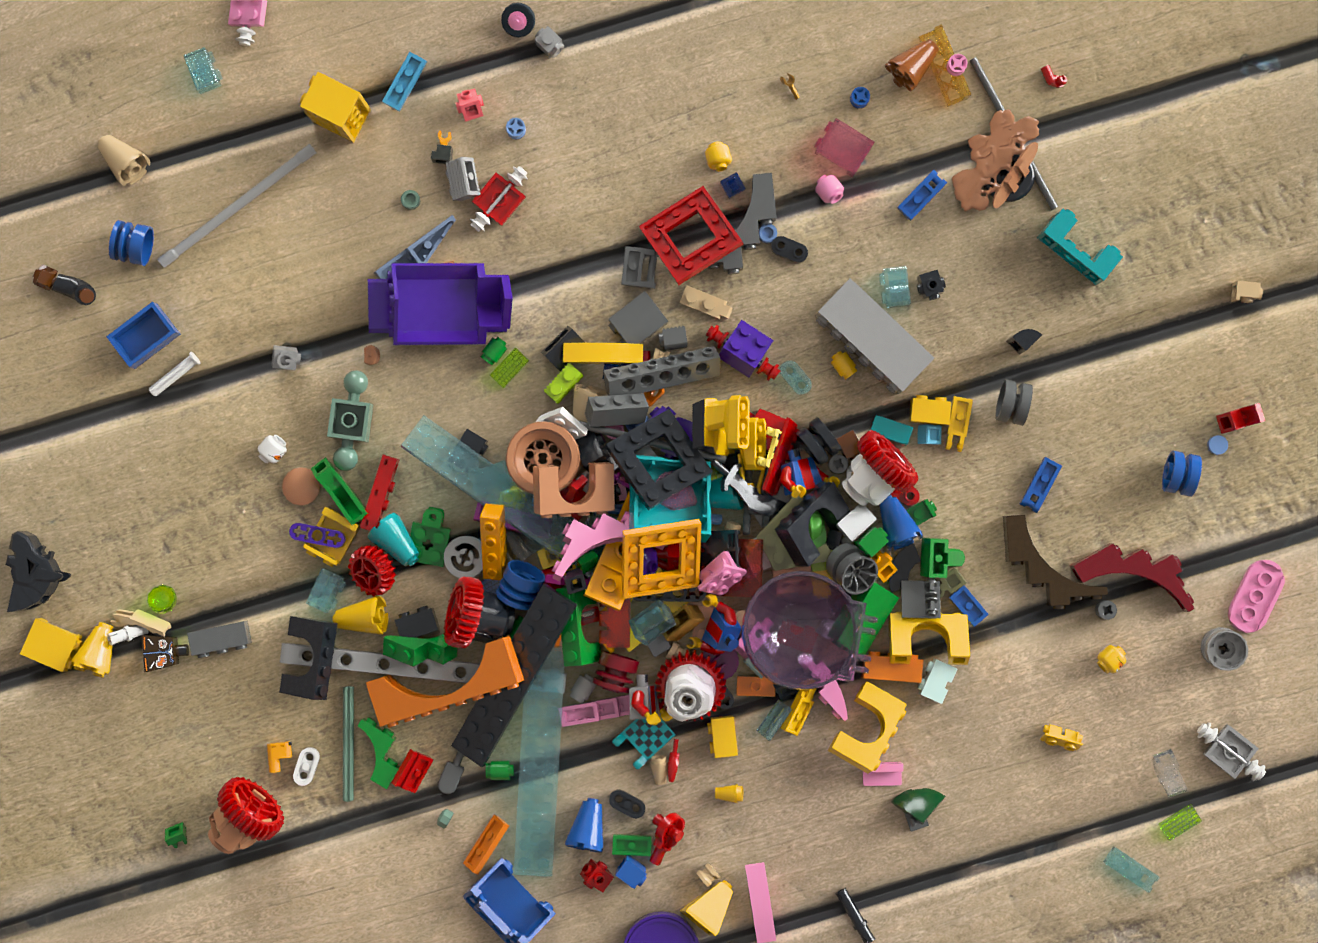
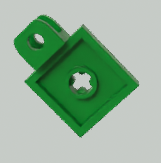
[410,506,451,567]

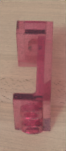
[814,118,875,177]

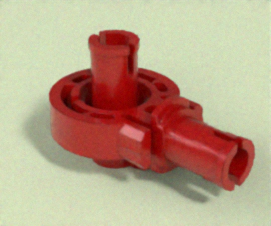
[649,813,685,866]

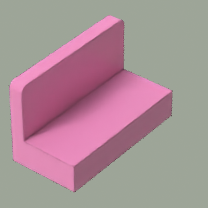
[863,762,903,786]

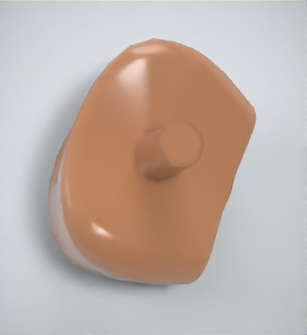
[364,345,380,365]

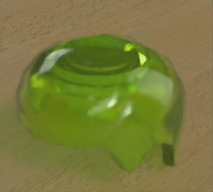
[147,584,177,614]

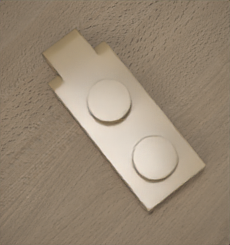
[679,285,733,320]

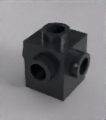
[917,269,946,301]

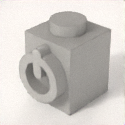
[535,26,564,58]
[271,345,301,370]

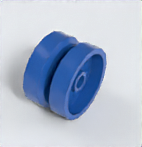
[1162,450,1202,497]

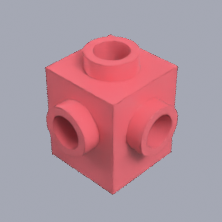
[455,89,484,122]

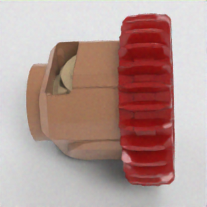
[208,777,284,854]

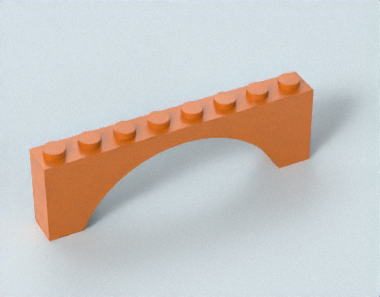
[366,635,524,728]

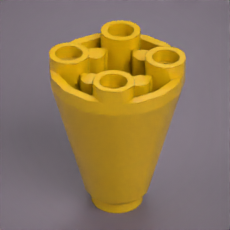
[71,622,114,678]

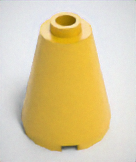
[332,596,389,635]

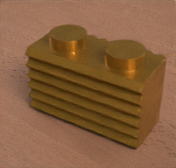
[658,604,705,641]

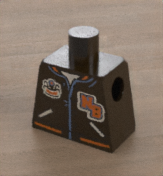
[142,635,189,672]

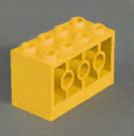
[300,72,371,143]

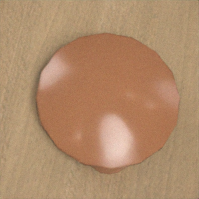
[282,467,321,506]

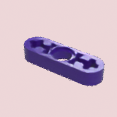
[289,523,346,548]

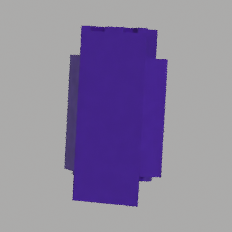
[367,263,513,345]

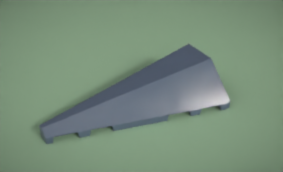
[374,215,456,279]

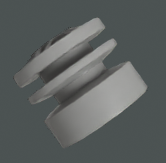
[1200,627,1248,671]

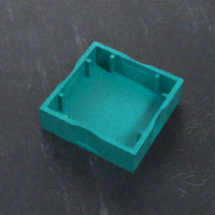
[629,455,711,543]

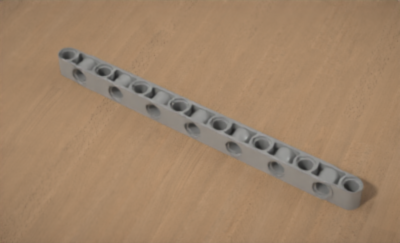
[280,643,567,693]

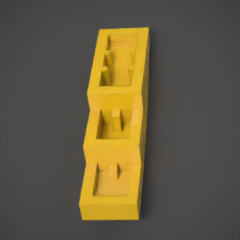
[563,343,643,364]

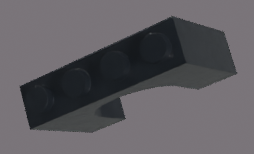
[774,481,851,567]
[279,616,338,700]

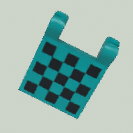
[612,719,675,770]

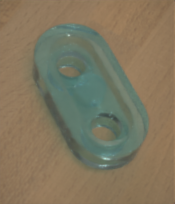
[780,360,812,395]

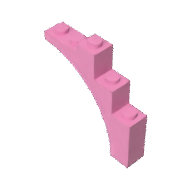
[552,511,666,581]

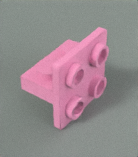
[697,551,747,595]

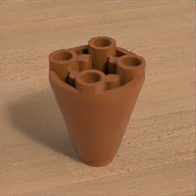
[885,39,939,92]

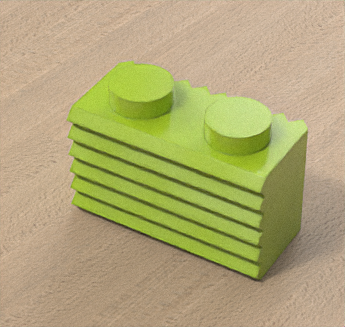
[544,363,584,404]

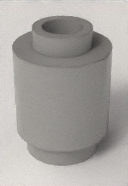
[570,674,596,704]

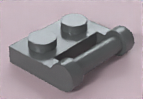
[621,246,659,289]

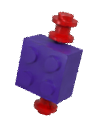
[706,320,780,381]

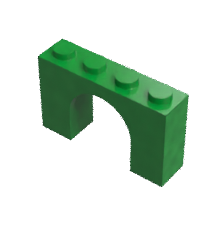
[556,588,601,667]

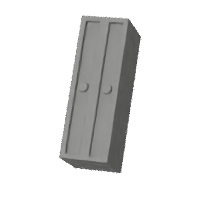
[815,278,934,394]

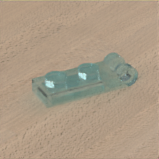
[1103,846,1160,893]

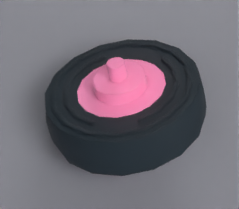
[501,2,536,38]

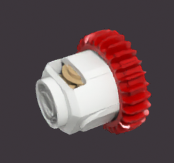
[842,430,918,506]
[655,650,726,722]

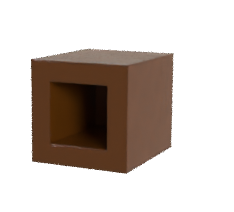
[836,430,860,461]

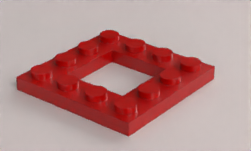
[639,186,744,286]

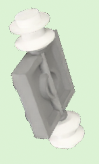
[1197,722,1266,781]

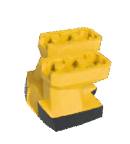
[692,395,766,470]

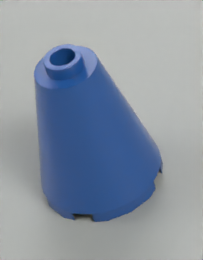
[879,495,923,551]
[565,798,603,853]

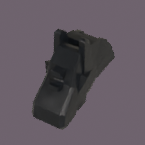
[6,531,71,612]

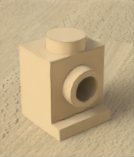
[1231,281,1263,303]

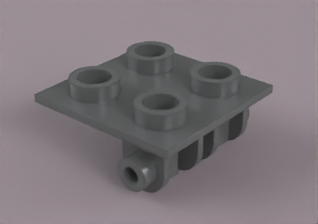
[901,578,941,619]

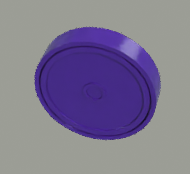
[624,911,699,943]

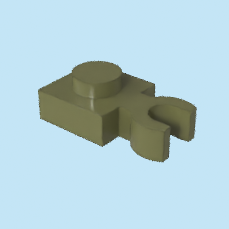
[940,567,967,598]

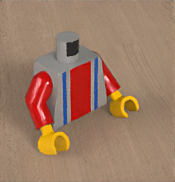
[629,674,673,725]

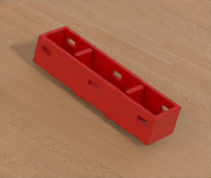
[360,454,400,531]

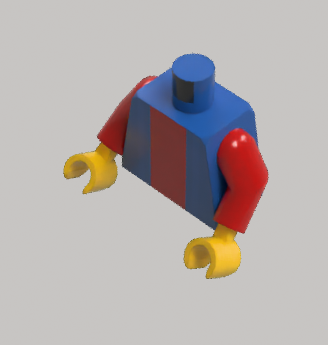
[780,448,840,498]
[686,594,741,655]

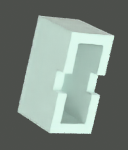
[917,658,957,704]

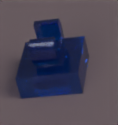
[720,172,746,199]

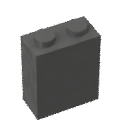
[608,291,668,344]

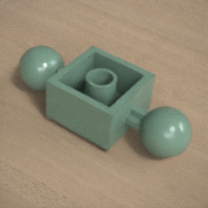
[327,370,374,471]

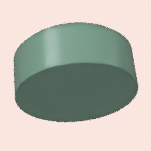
[401,190,421,210]

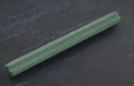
[343,686,354,802]

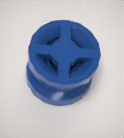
[850,87,870,109]

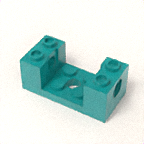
[1037,208,1123,285]

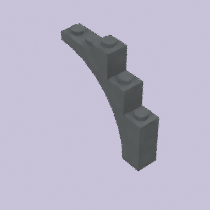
[708,173,777,275]

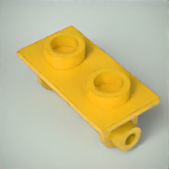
[1040,724,1083,751]

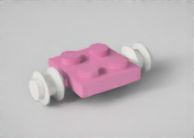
[228,0,267,46]

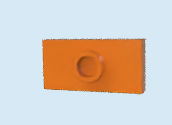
[736,676,776,697]

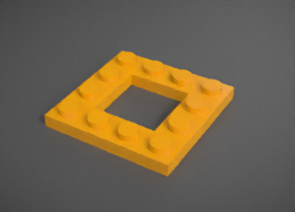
[622,519,701,599]

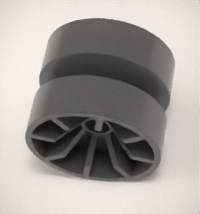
[826,543,878,594]

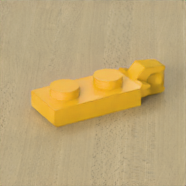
[780,683,817,736]

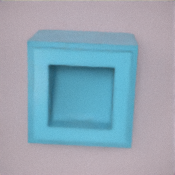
[918,425,942,445]

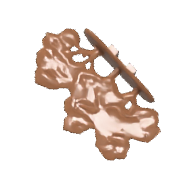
[952,109,1039,212]

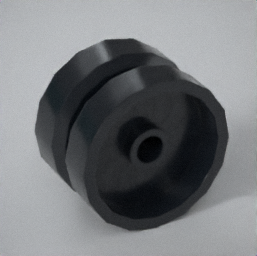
[795,417,842,466]

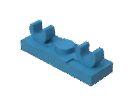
[382,52,427,112]

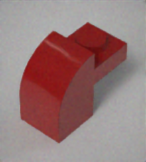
[1216,403,1265,434]
[560,475,588,521]

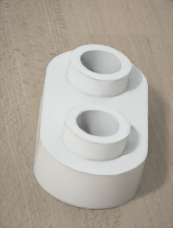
[293,747,320,786]

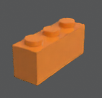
[862,651,923,683]

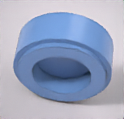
[759,224,777,243]
[1207,435,1228,455]

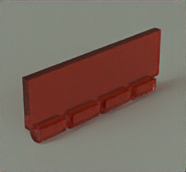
[599,598,630,648]

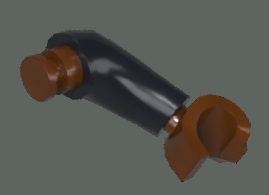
[33,265,96,305]

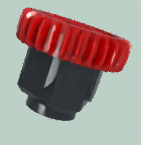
[443,576,515,648]

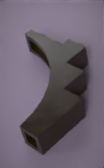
[1003,515,1108,609]

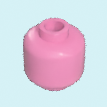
[815,175,844,204]

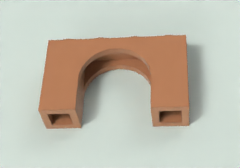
[533,462,615,518]

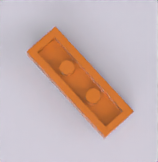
[463,814,509,875]

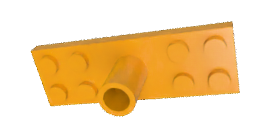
[583,492,629,611]

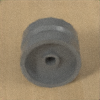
[995,379,1033,426]

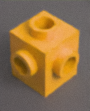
[870,550,897,583]

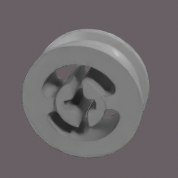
[444,536,483,578]

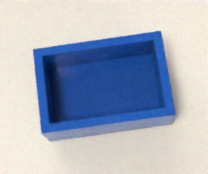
[106,302,181,369]

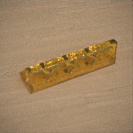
[918,24,971,107]

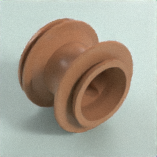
[506,422,581,495]

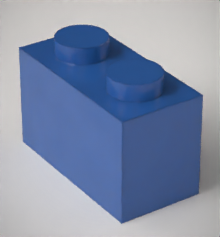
[615,855,647,889]

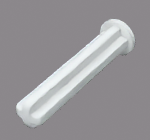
[149,352,201,396]

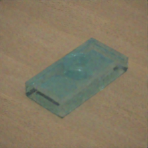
[756,699,792,741]

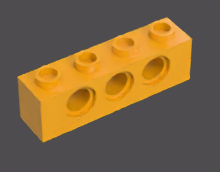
[480,503,507,581]

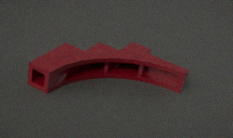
[1070,543,1195,612]

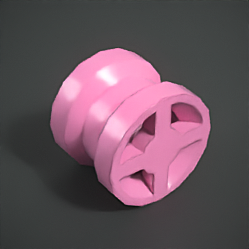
[946,54,968,76]

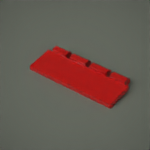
[762,417,799,496]

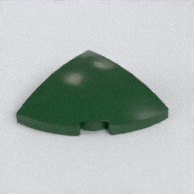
[891,788,946,825]

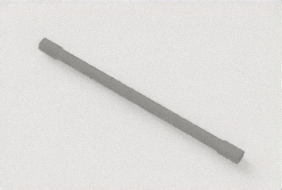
[158,144,317,268]

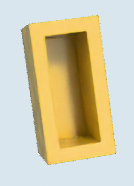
[909,395,951,426]
[707,716,738,758]

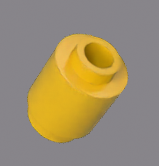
[830,350,857,380]

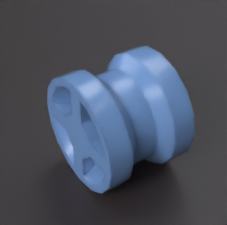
[506,118,526,140]

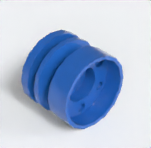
[109,220,154,266]
[496,560,545,610]

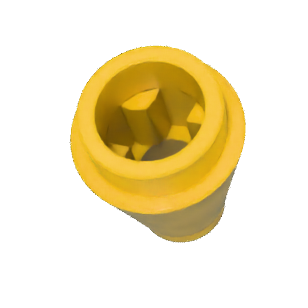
[715,784,744,804]

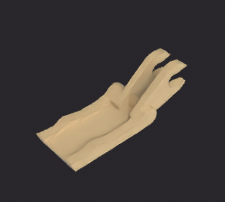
[110,609,171,637]

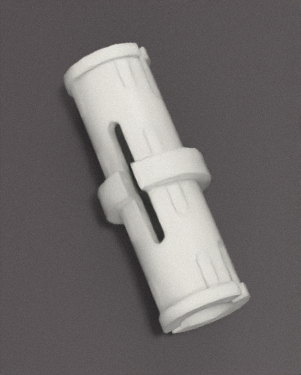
[107,625,148,645]

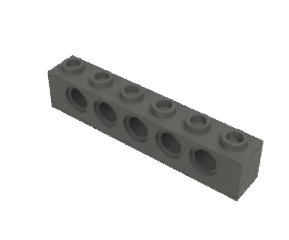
[603,346,721,396]

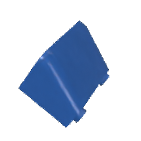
[463,858,556,943]

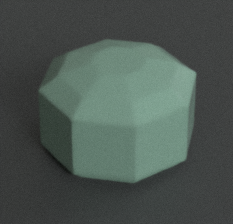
[437,809,454,829]

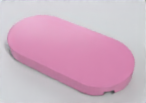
[1228,560,1285,633]

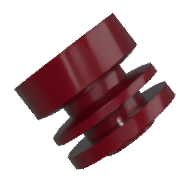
[592,650,640,693]

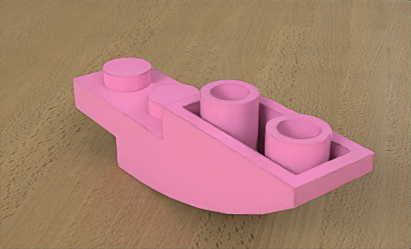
[798,653,848,721]

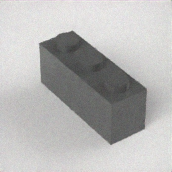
[585,393,649,427]
[187,620,252,658]

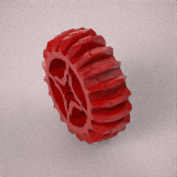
[348,544,396,597]

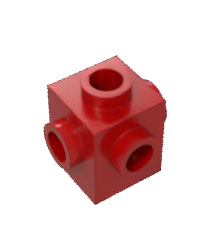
[580,859,614,893]

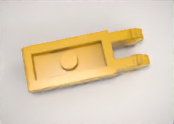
[945,396,973,452]

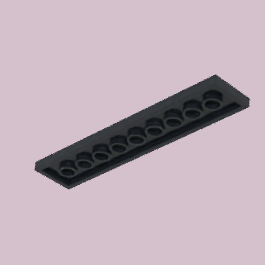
[451,584,577,767]

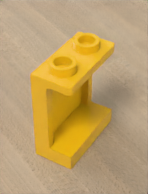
[303,507,360,567]
[20,618,83,672]

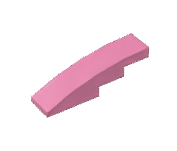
[559,695,630,727]
[745,862,776,943]

